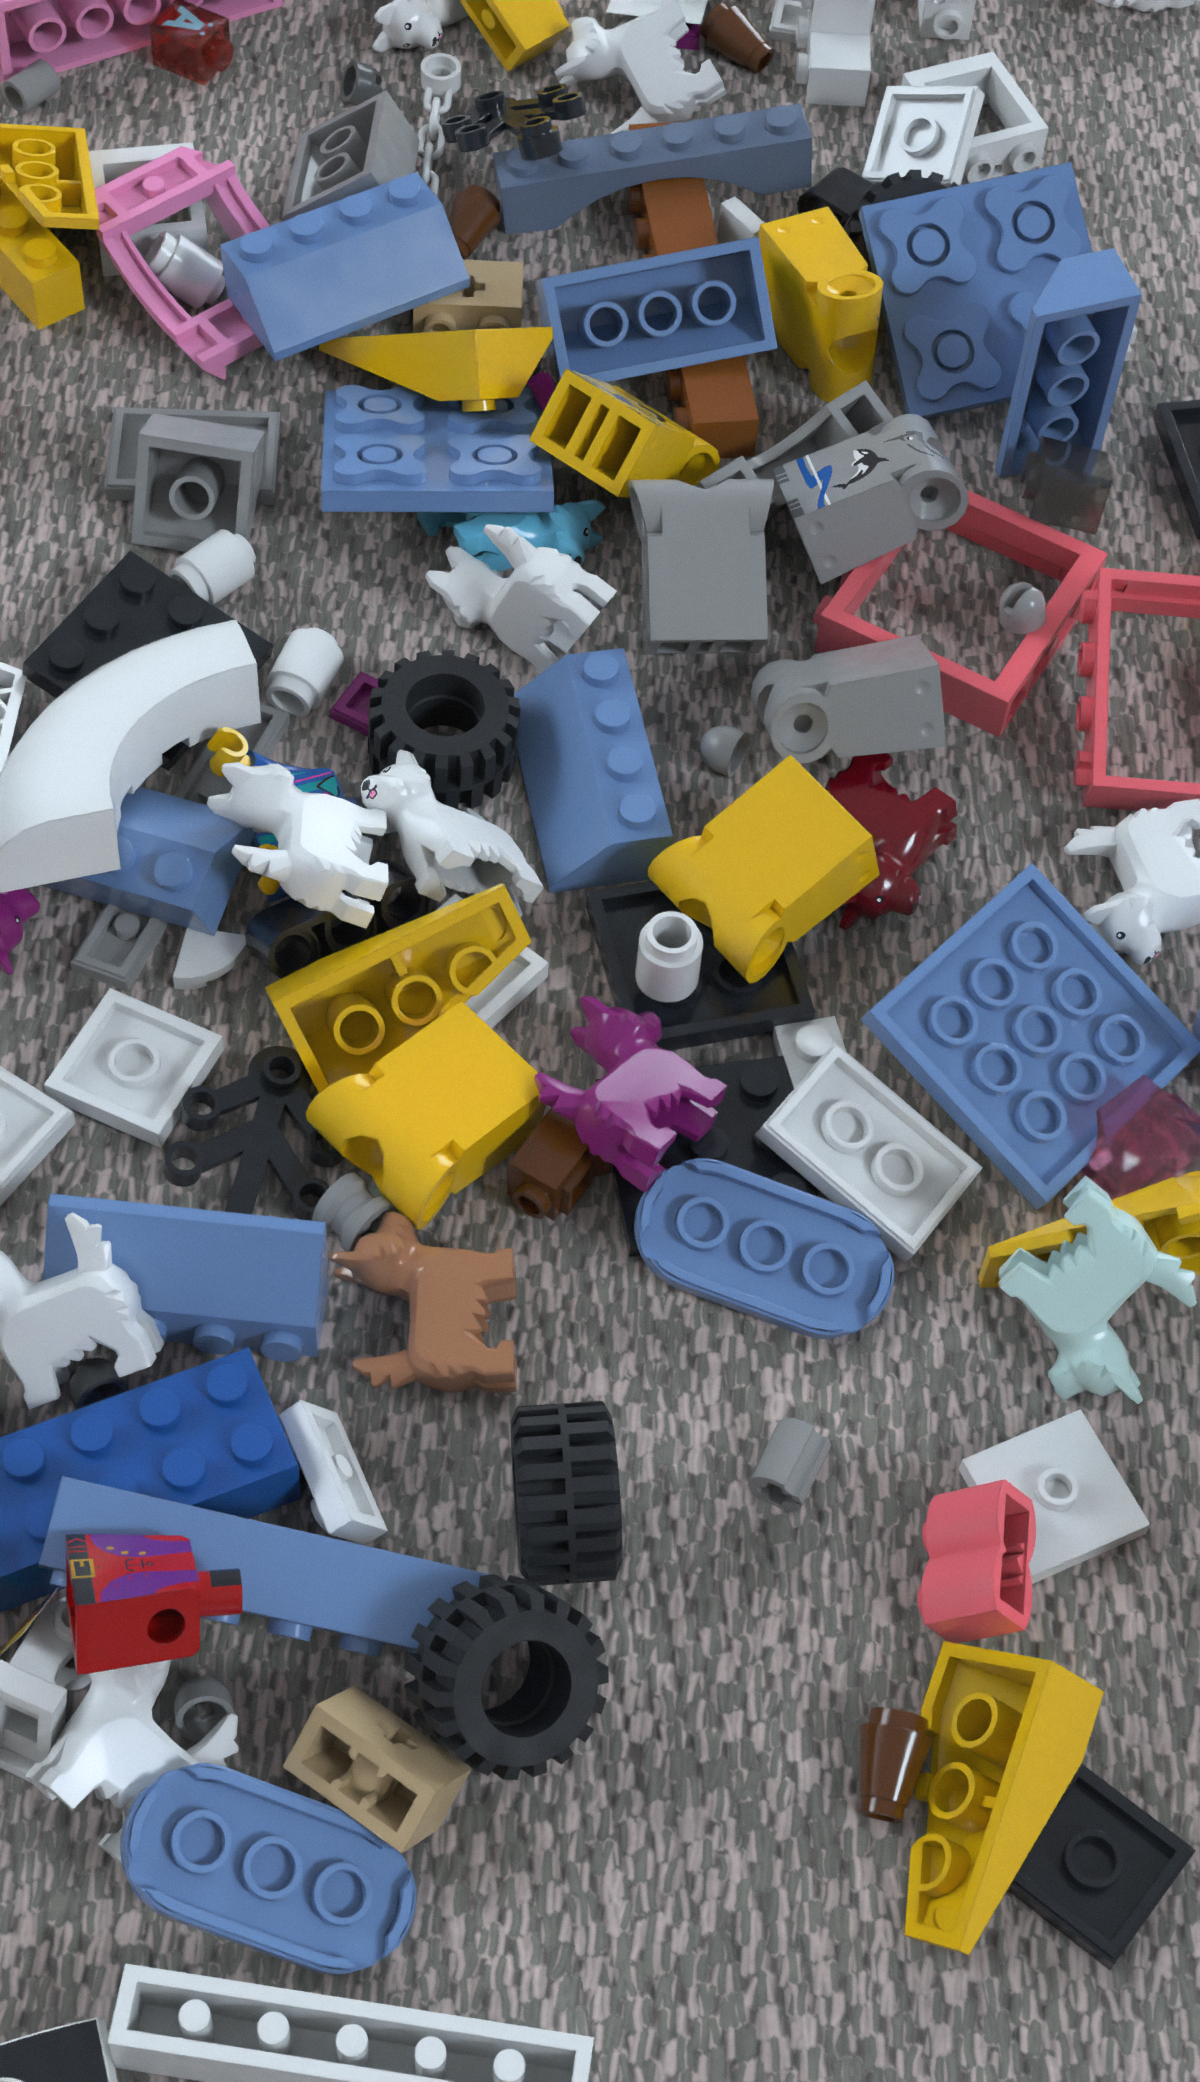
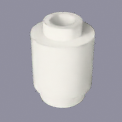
[144,231,225,309]
[168,529,256,605]
[266,628,344,717]
[635,911,703,1002]

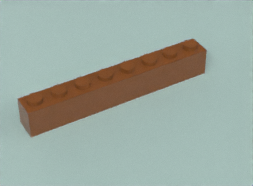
[626,121,759,459]

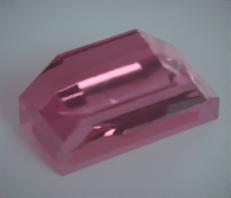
[1082,1074,1200,1200]

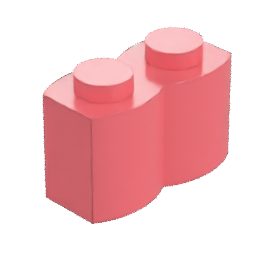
[917,1479,1036,1643]

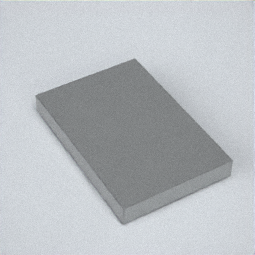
[104,407,281,505]

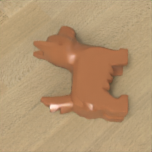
[330,1211,517,1393]

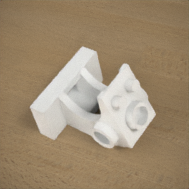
[0,1596,92,1782]

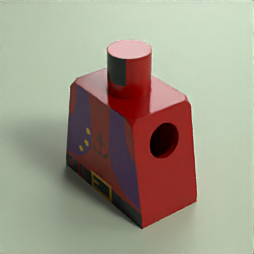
[66,1534,243,1675]

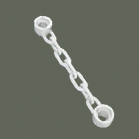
[416,53,461,197]

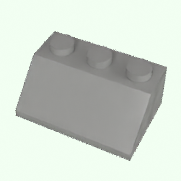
[282,90,420,221]

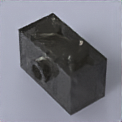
[1019,436,1113,535]

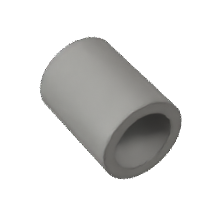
[1,59,60,114]

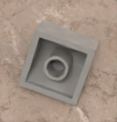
[131,413,265,552]

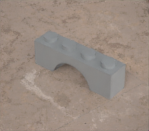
[696,380,893,520]

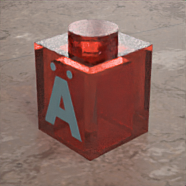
[150,0,233,86]

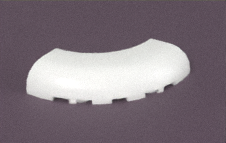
[0,620,261,893]

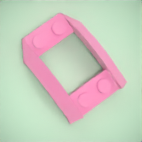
[95,146,270,380]

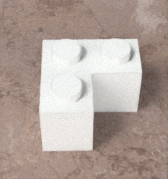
[796,0,876,107]

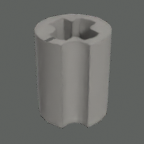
[748,1418,831,1512]

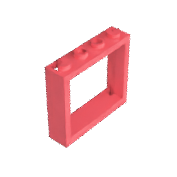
[813,490,1108,738]
[1073,567,1200,811]

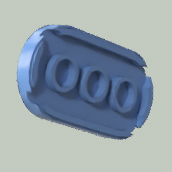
[634,1158,894,1339]
[120,1763,416,1975]

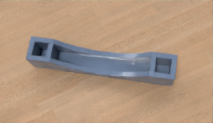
[493,103,812,234]

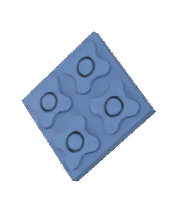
[859,162,1092,419]
[321,385,554,512]
[860,863,1200,1210]

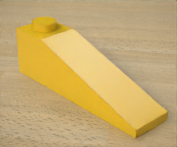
[0,123,99,230]
[319,327,553,412]
[264,883,532,1093]
[978,1171,1200,1288]
[904,1641,1104,1955]

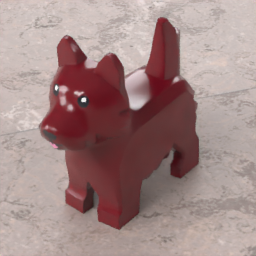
[825,753,957,930]

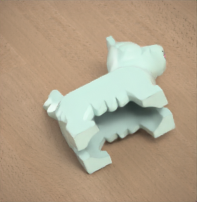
[998,1175,1197,1404]

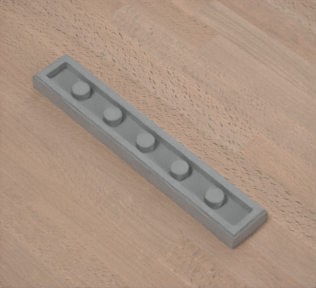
[70,703,290,992]

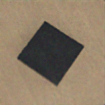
[1007,1763,1196,1970]

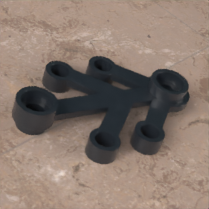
[440,84,587,161]
[162,1046,344,1221]

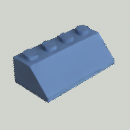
[220,172,470,361]
[535,236,778,382]
[995,248,1142,478]
[514,648,673,893]
[41,786,255,936]
[43,1193,329,1362]

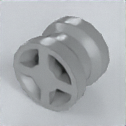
[312,1172,397,1252]

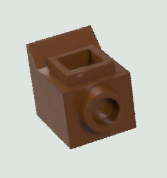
[507,1107,612,1221]

